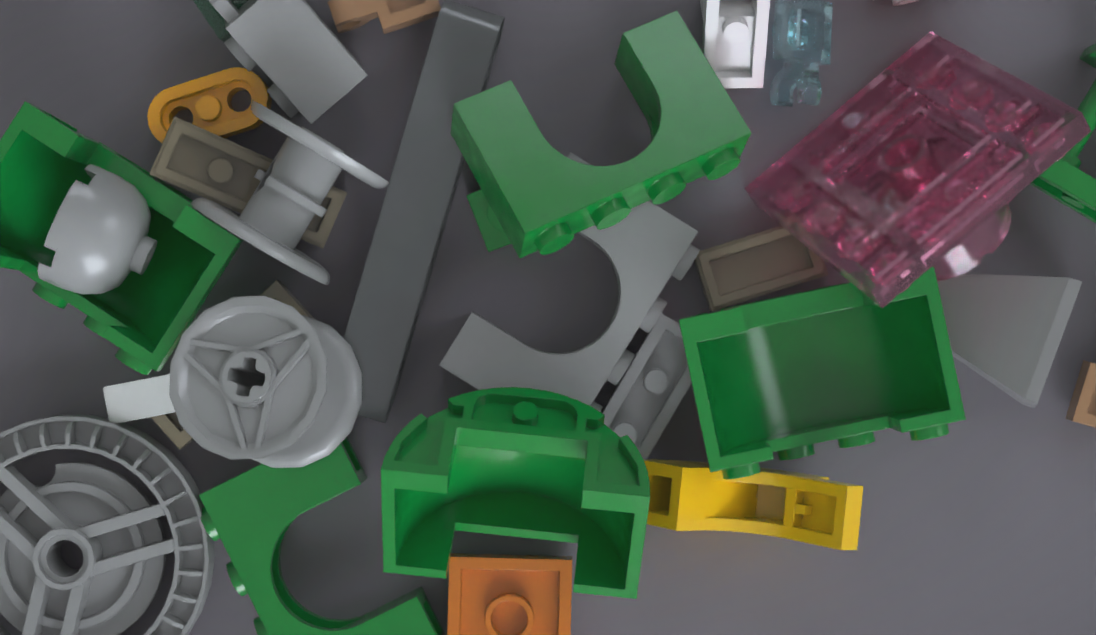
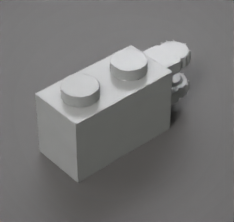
[208,0,368,124]

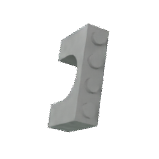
[439,152,700,412]

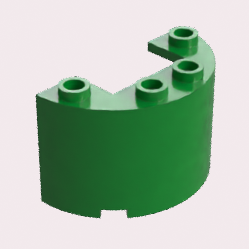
[0,101,244,375]
[679,267,966,480]
[381,387,650,599]

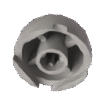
[37,164,158,294]

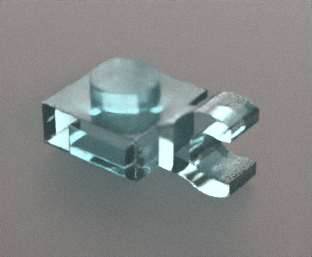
[769,0,833,107]

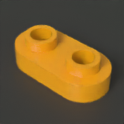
[147,67,272,143]

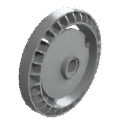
[0,414,215,635]

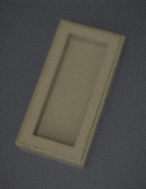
[694,217,828,311]

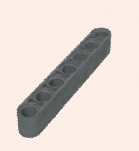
[343,0,505,423]

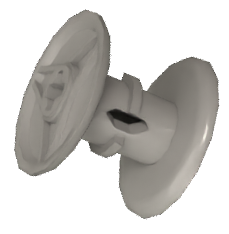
[191,100,389,285]
[169,296,362,468]

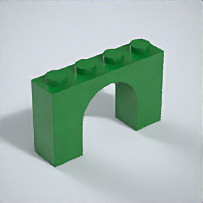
[450,11,751,259]
[199,437,446,635]

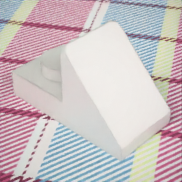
[700,0,770,88]

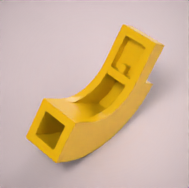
[643,459,863,550]

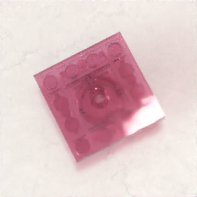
[744,31,1092,308]

